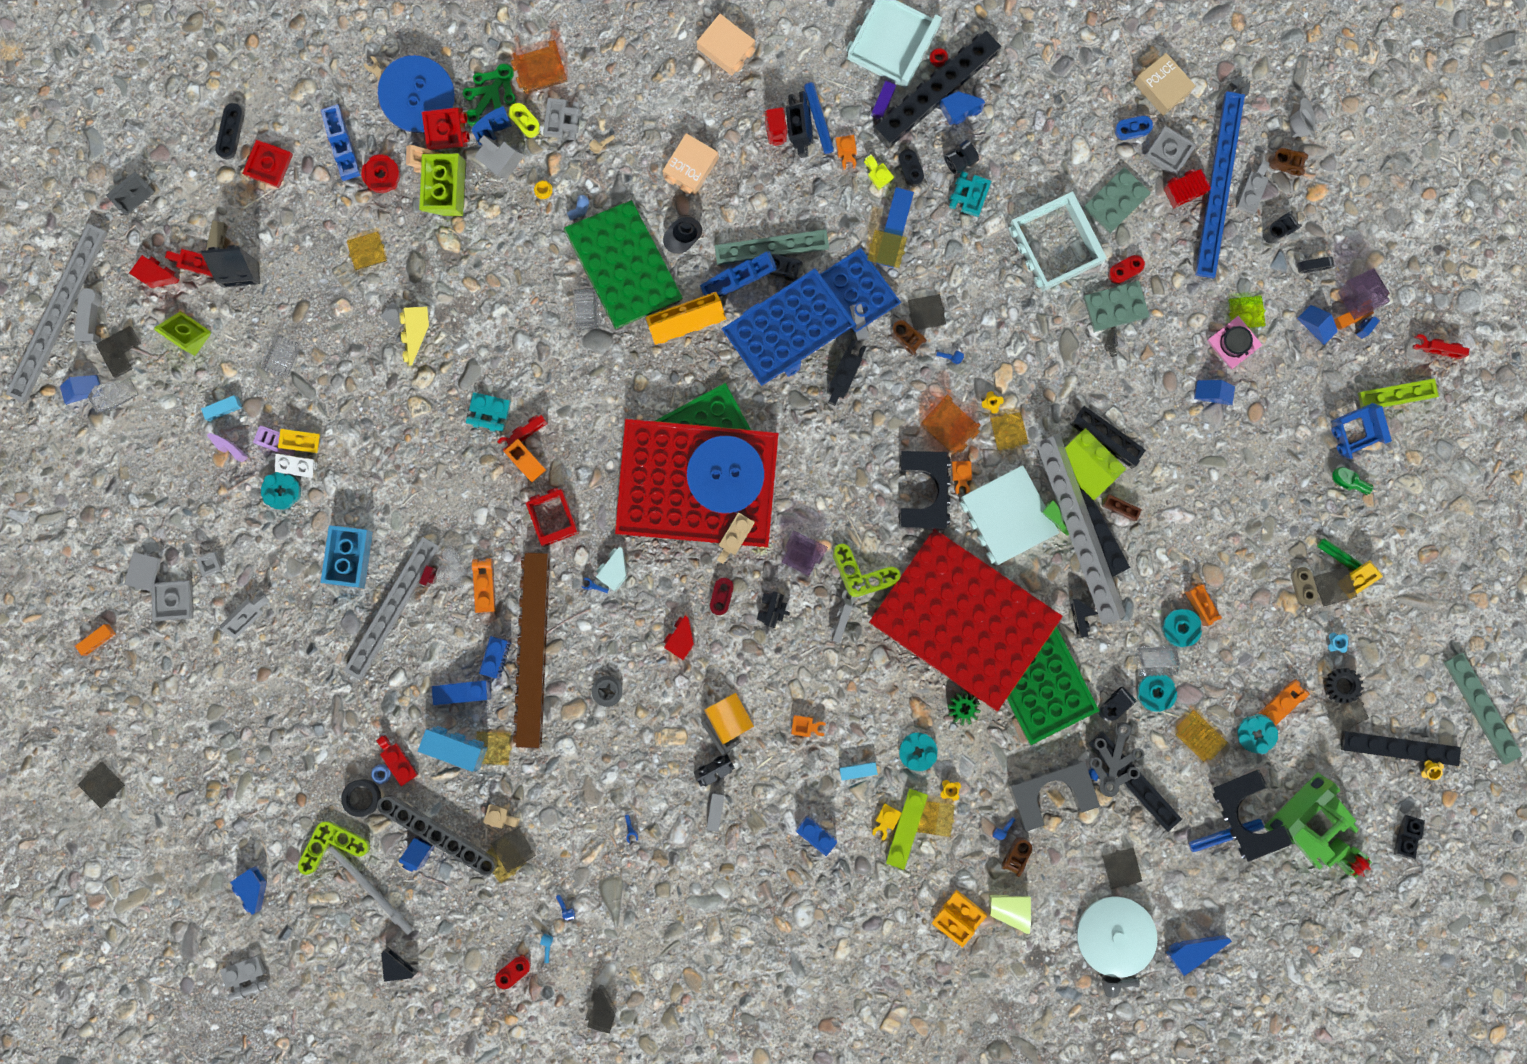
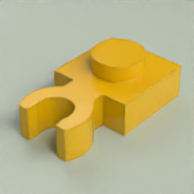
[872,803,902,841]

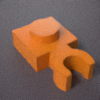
[835,135,857,170]
[951,461,972,494]
[791,715,826,737]

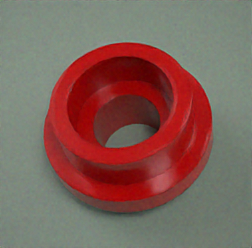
[929,48,948,67]

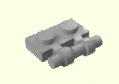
[543,98,581,140]
[220,955,269,1001]

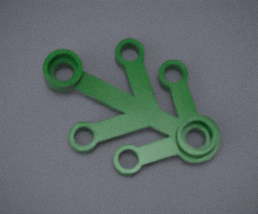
[462,64,516,126]

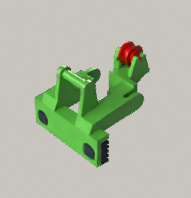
[1264,772,1372,879]

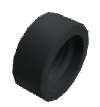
[341,779,381,817]

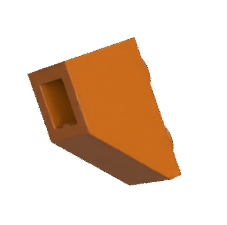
[503,439,546,483]

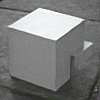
[474,135,525,179]

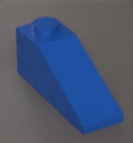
[432,680,491,705]
[1166,935,1232,976]

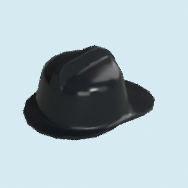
[663,215,702,254]

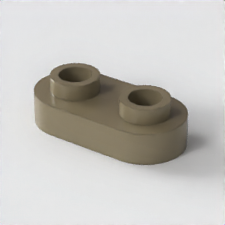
[1291,567,1318,605]

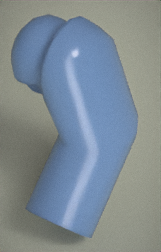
[567,195,589,221]

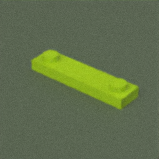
[1358,378,1439,408]
[886,788,928,870]

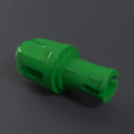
[1332,467,1374,496]

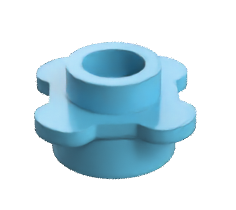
[1328,633,1348,653]

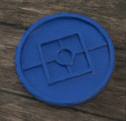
[378,55,455,133]
[687,436,764,513]

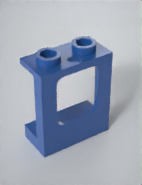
[1331,403,1392,459]

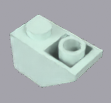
[596,546,628,592]

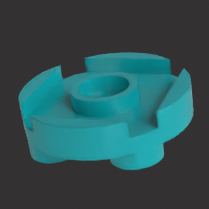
[261,472,301,510]
[1161,609,1202,647]
[1136,673,1177,712]
[1237,714,1278,754]
[898,732,938,772]

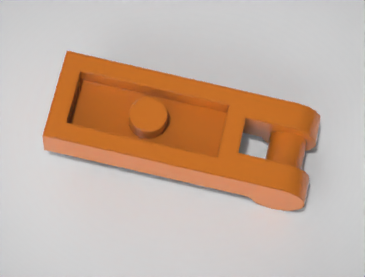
[472,558,496,613]
[1258,679,1310,726]

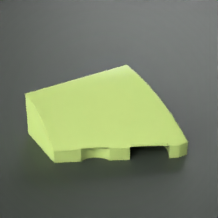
[989,895,1031,934]

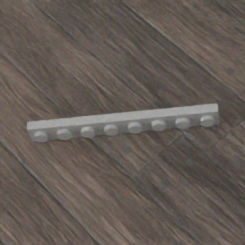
[344,537,440,680]

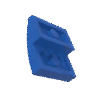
[471,106,512,145]

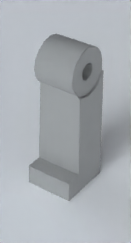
[74,288,101,345]

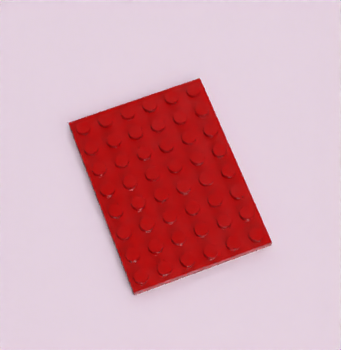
[615,419,779,548]
[869,529,1063,712]

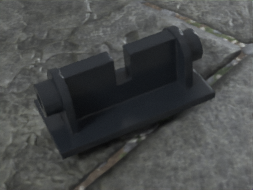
[694,754,735,787]

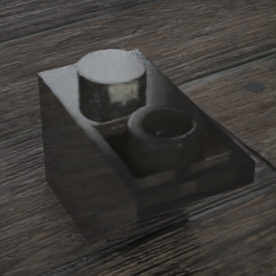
[585,984,617,1034]

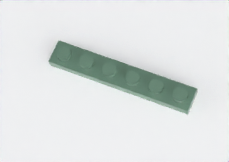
[714,229,829,265]
[1443,653,1523,765]

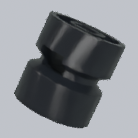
[943,140,979,175]

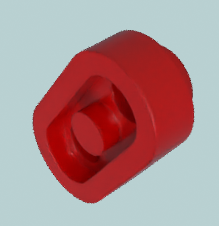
[1108,255,1145,284]
[495,955,531,989]

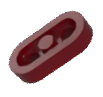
[710,578,734,616]

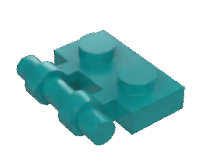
[949,171,992,217]
[466,392,511,432]

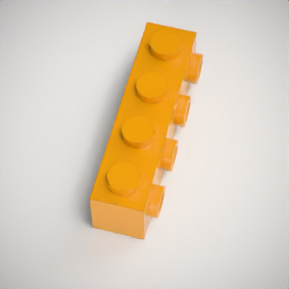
[645,292,726,345]

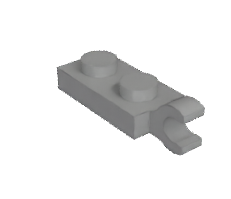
[1236,160,1270,215]
[219,590,269,639]
[830,590,857,643]

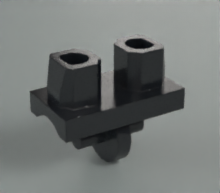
[757,591,791,628]

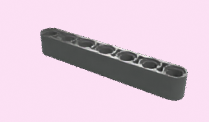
[377,795,498,876]

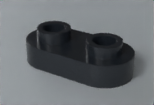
[898,149,924,187]

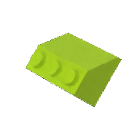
[419,153,466,216]
[1065,428,1126,500]

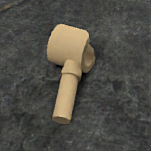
[589,135,615,154]

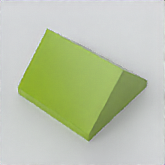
[154,311,211,356]

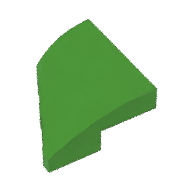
[1041,500,1069,536]

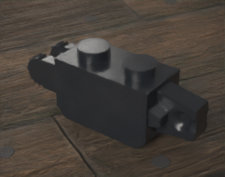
[786,91,814,158]
[828,340,867,406]

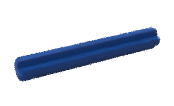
[804,82,834,154]
[1188,819,1264,852]

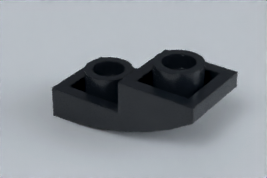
[1394,815,1425,860]

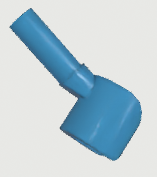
[540,934,553,963]

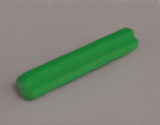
[1317,538,1363,571]

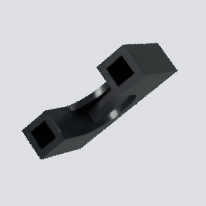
[899,451,951,530]
[1213,769,1295,862]

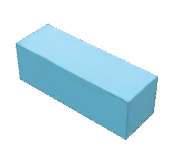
[201,395,242,421]
[839,762,878,781]

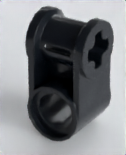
[1263,210,1302,244]
[769,254,803,281]
[1099,686,1137,721]

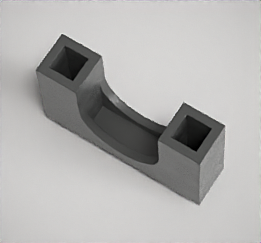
[1008,759,1100,832]

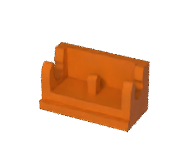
[1185,584,1222,626]

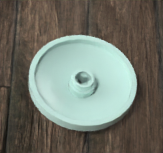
[1077,896,1157,977]

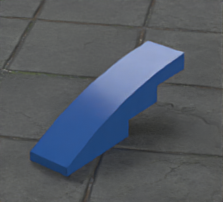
[321,104,361,181]
[876,187,914,268]
[700,251,777,298]

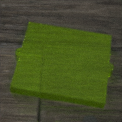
[1228,296,1266,328]

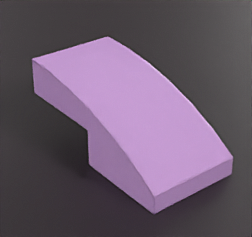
[207,433,248,462]

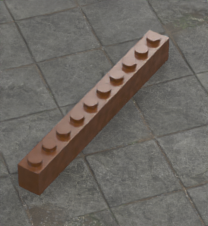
[513,553,550,748]

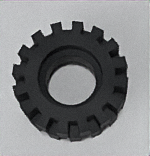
[1324,668,1364,704]

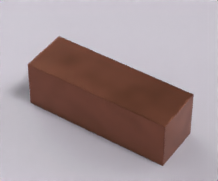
[1102,494,1142,522]

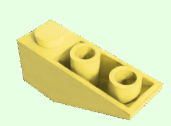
[399,307,429,366]

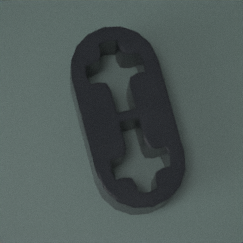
[1297,257,1335,274]

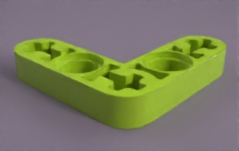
[832,544,901,597]
[298,821,370,875]

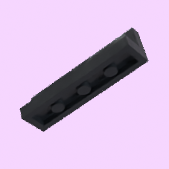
[1070,406,1146,469]

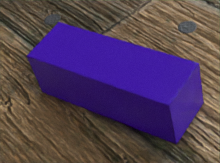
[871,81,896,119]

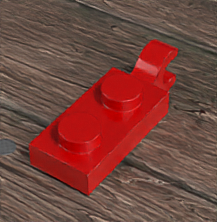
[165,249,213,277]
[1412,334,1470,359]
[497,415,548,451]
[376,735,419,786]

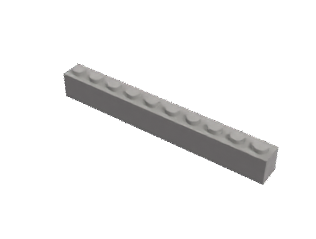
[1036,434,1126,625]

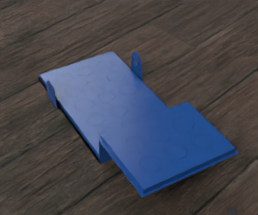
[722,248,901,386]

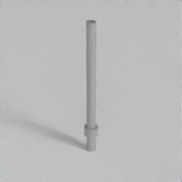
[328,845,414,935]

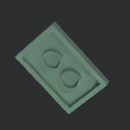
[1084,167,1151,234]
[1083,281,1150,333]

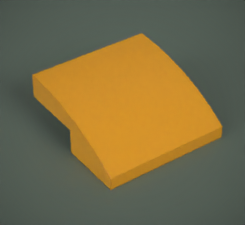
[704,693,754,744]
[931,889,987,948]

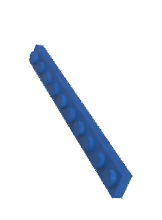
[1195,91,1245,279]

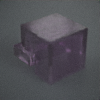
[1338,268,1390,320]
[781,530,828,578]

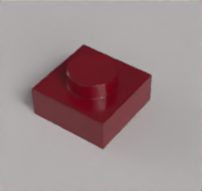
[419,565,438,587]

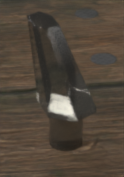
[1104,327,1118,357]

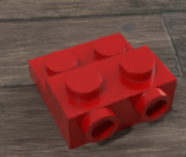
[422,108,470,150]

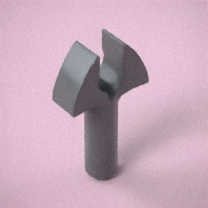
[1222,76,1250,105]

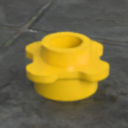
[981,391,1004,414]
[1421,760,1444,780]
[940,780,961,801]

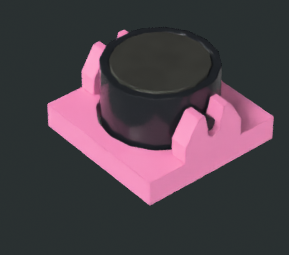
[1207,316,1262,369]

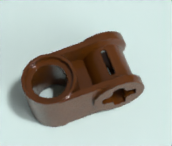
[1268,148,1309,176]
[890,320,927,355]
[1001,837,1033,877]

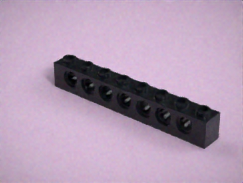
[873,30,1002,149]

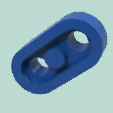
[1114,116,1153,140]

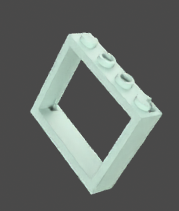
[1009,191,1107,292]

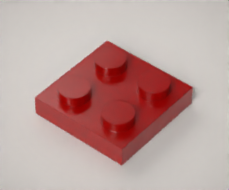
[242,139,293,188]

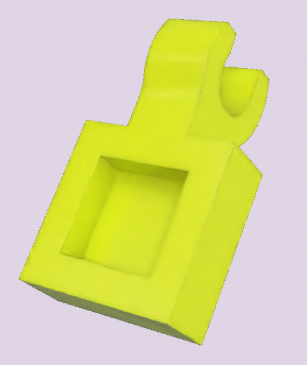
[864,155,894,190]

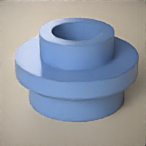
[371,764,391,784]

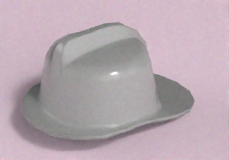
[1289,98,1316,138]

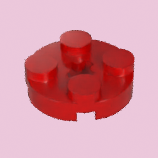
[361,154,401,193]

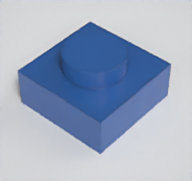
[1356,316,1380,339]

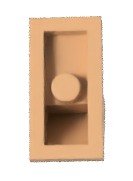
[406,145,442,173]

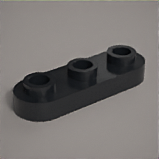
[215,103,244,160]

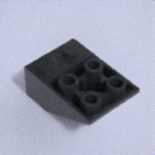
[201,245,260,288]

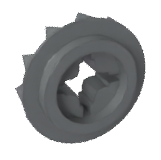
[592,676,623,707]

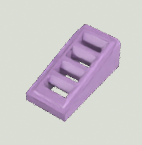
[253,425,295,456]

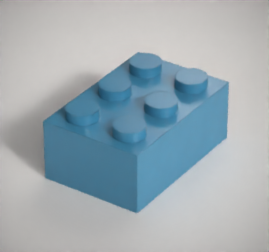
[320,525,373,589]
[417,726,488,772]

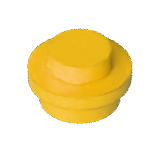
[534,180,553,200]

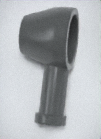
[1102,976,1140,998]

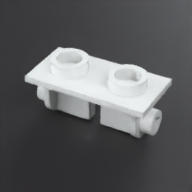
[275,453,317,478]

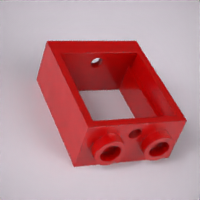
[525,488,580,547]

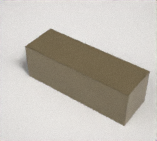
[206,220,228,250]

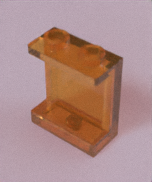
[510,40,568,94]
[920,394,981,455]

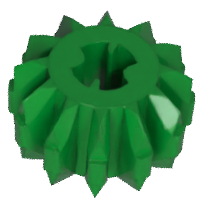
[947,692,981,725]

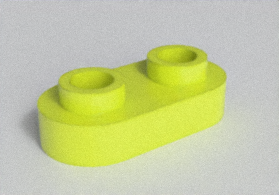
[509,103,540,138]

